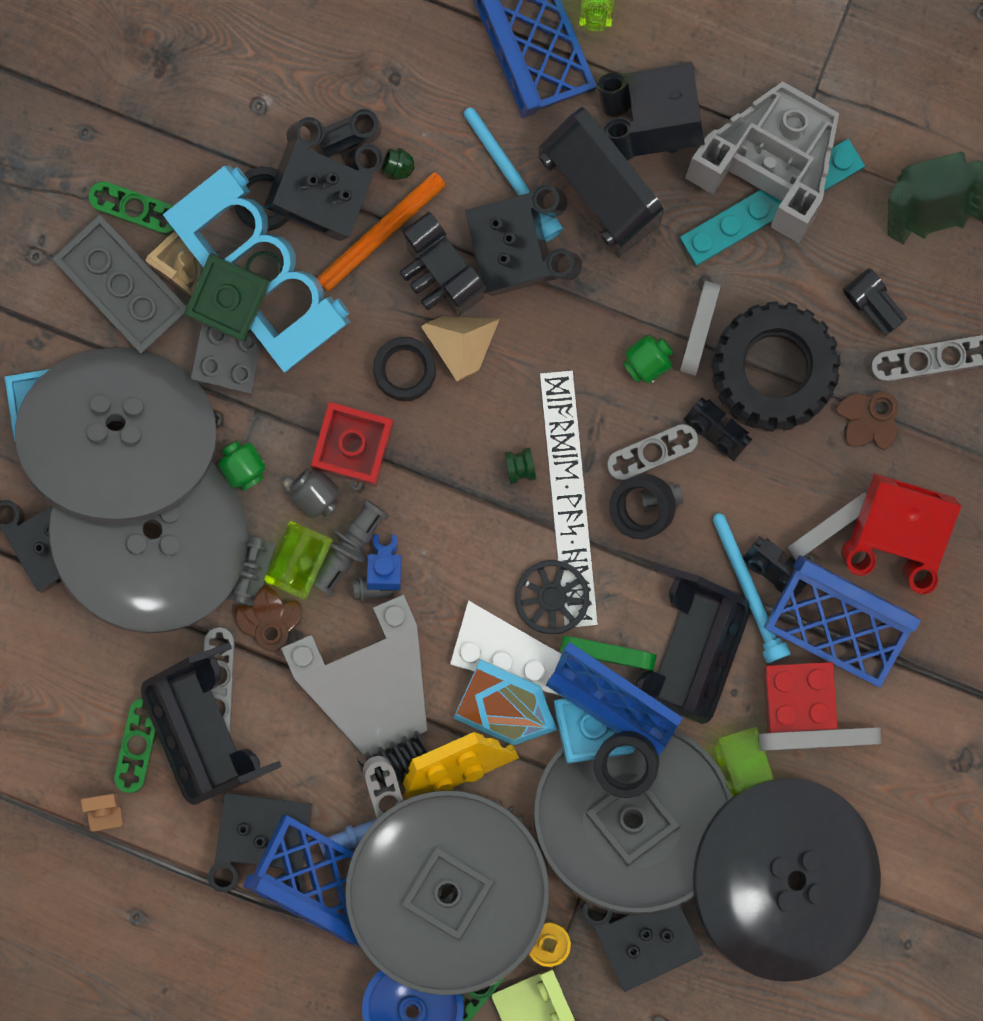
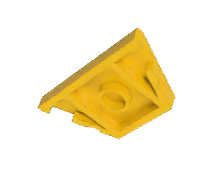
[401,732,519,801]

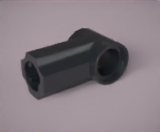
[319,109,382,158]
[843,268,907,337]

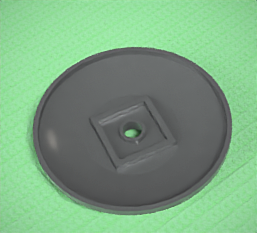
[15,348,216,523]
[48,462,248,633]
[533,731,732,915]
[345,791,549,996]

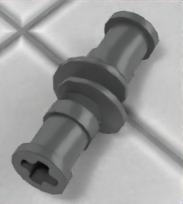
[308,498,389,596]

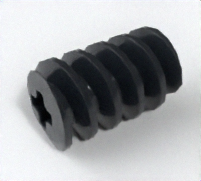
[356,730,427,791]

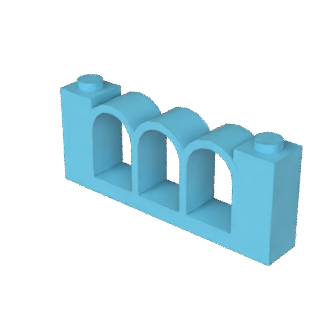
[163,165,351,373]

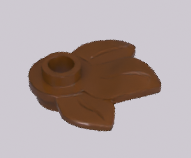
[836,392,898,450]
[235,585,302,651]

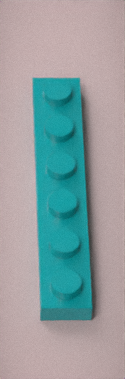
[679,139,865,267]

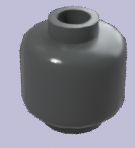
[289,469,339,518]

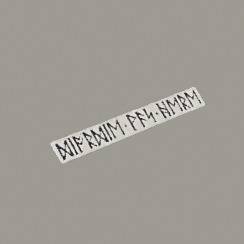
[540,370,598,627]

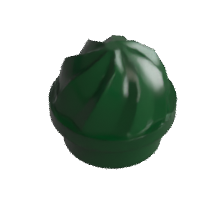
[382,148,415,180]

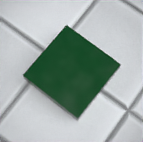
[184,253,272,342]

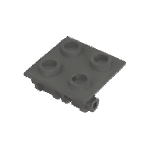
[190,322,262,394]
[226,537,276,607]

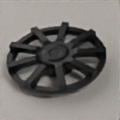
[515,560,589,634]

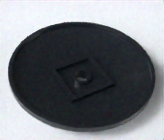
[693,778,881,982]

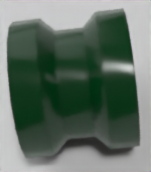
[504,447,536,485]

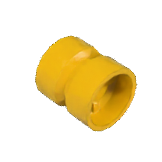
[529,921,571,967]

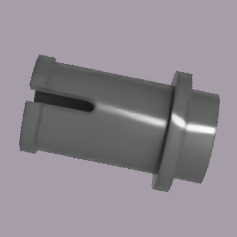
[641,482,684,512]
[353,576,394,602]

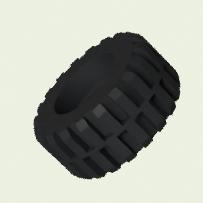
[711,301,841,432]

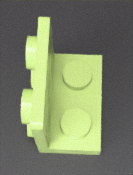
[492,968,575,1021]

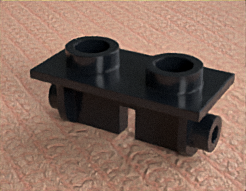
[683,397,752,461]
[743,536,807,598]

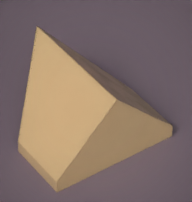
[145,231,203,296]
[421,316,500,381]

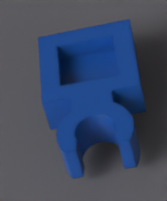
[367,534,401,590]

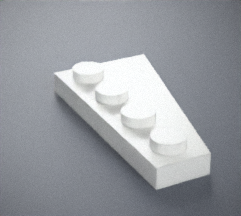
[450,601,562,696]

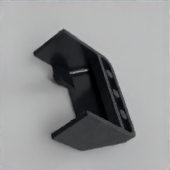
[538,107,664,258]
[636,564,750,724]
[141,642,282,805]

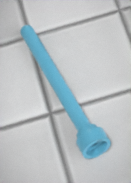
[464,107,564,243]
[713,513,791,665]

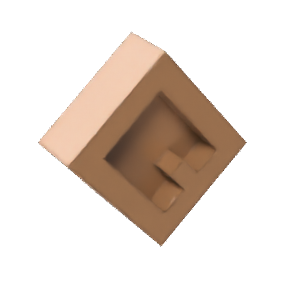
[81,794,124,832]

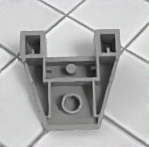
[685,81,839,243]
[281,594,427,756]

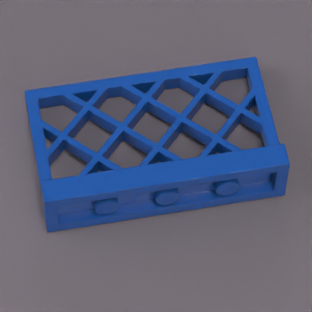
[473,0,597,118]
[764,555,921,688]
[546,642,683,757]
[242,815,361,948]

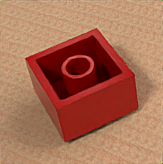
[311,402,394,487]
[763,662,838,733]

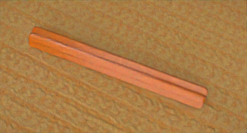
[317,172,446,291]

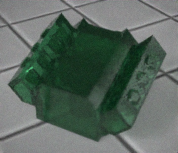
[888,151,983,245]

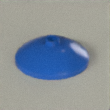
[362,970,464,1021]

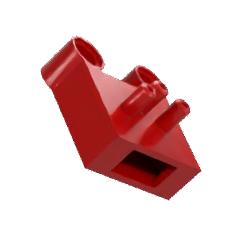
[841,473,962,595]

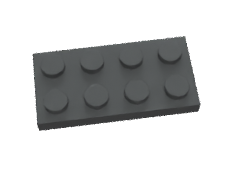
[52,215,187,354]

